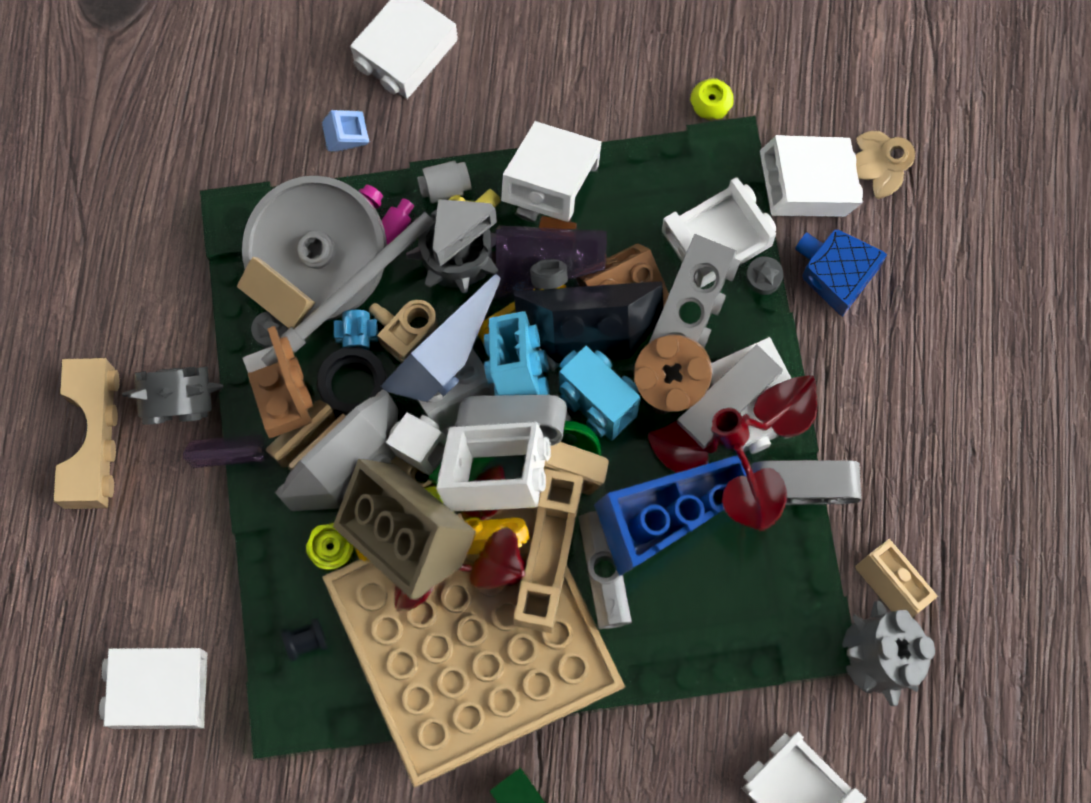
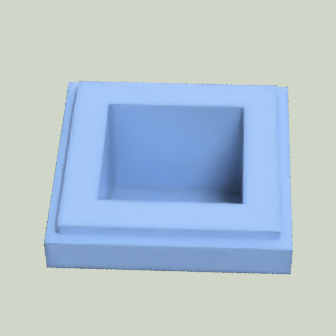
[322,110,369,152]

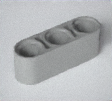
[455,395,567,446]
[751,460,862,505]

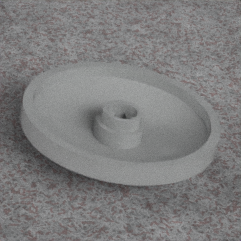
[242,176,387,321]

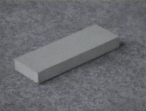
[677,344,783,449]

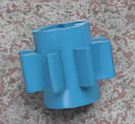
[334,310,378,350]

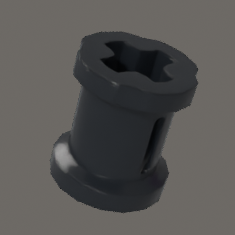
[281,618,329,662]

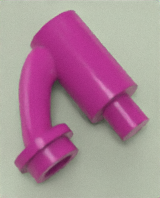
[359,184,414,245]

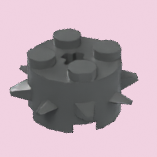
[406,210,505,293]
[122,366,224,425]
[843,601,935,706]

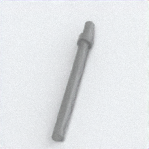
[261,212,435,366]

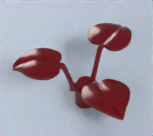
[648,375,817,531]
[394,464,526,612]

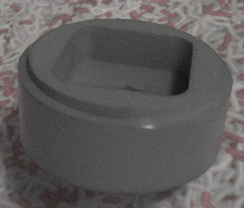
[746,257,783,295]
[530,259,568,289]
[251,311,289,348]

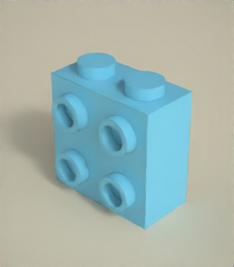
[484,311,550,396]
[559,346,640,441]

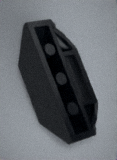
[514,281,663,363]

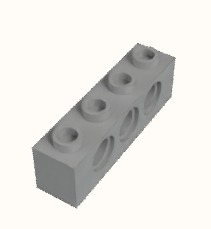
[649,234,741,382]

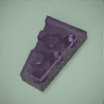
[496,226,607,300]

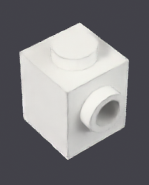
[385,412,447,476]

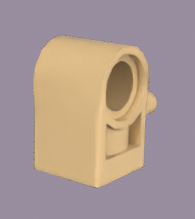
[369,300,438,363]

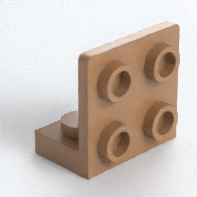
[574,243,669,308]
[248,326,314,439]

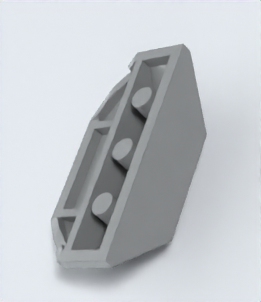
[275,389,399,511]

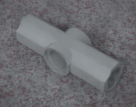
[578,511,632,629]

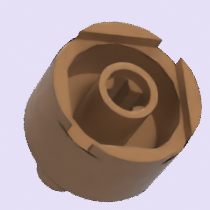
[634,335,712,412]

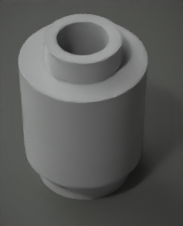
[417,160,472,203]

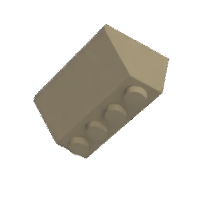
[333,458,476,599]

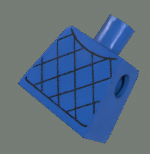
[795,230,887,317]

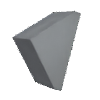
[433,199,497,266]

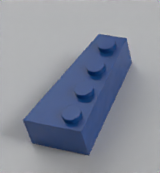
[594,455,746,577]

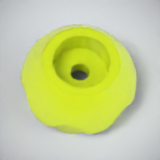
[690,78,734,120]
[306,523,354,570]

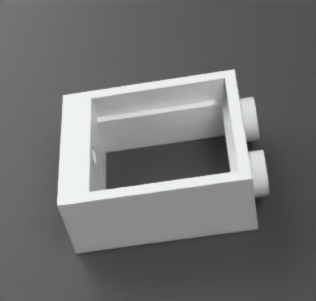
[437,422,551,512]

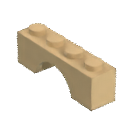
[54,358,120,509]
[513,469,583,633]

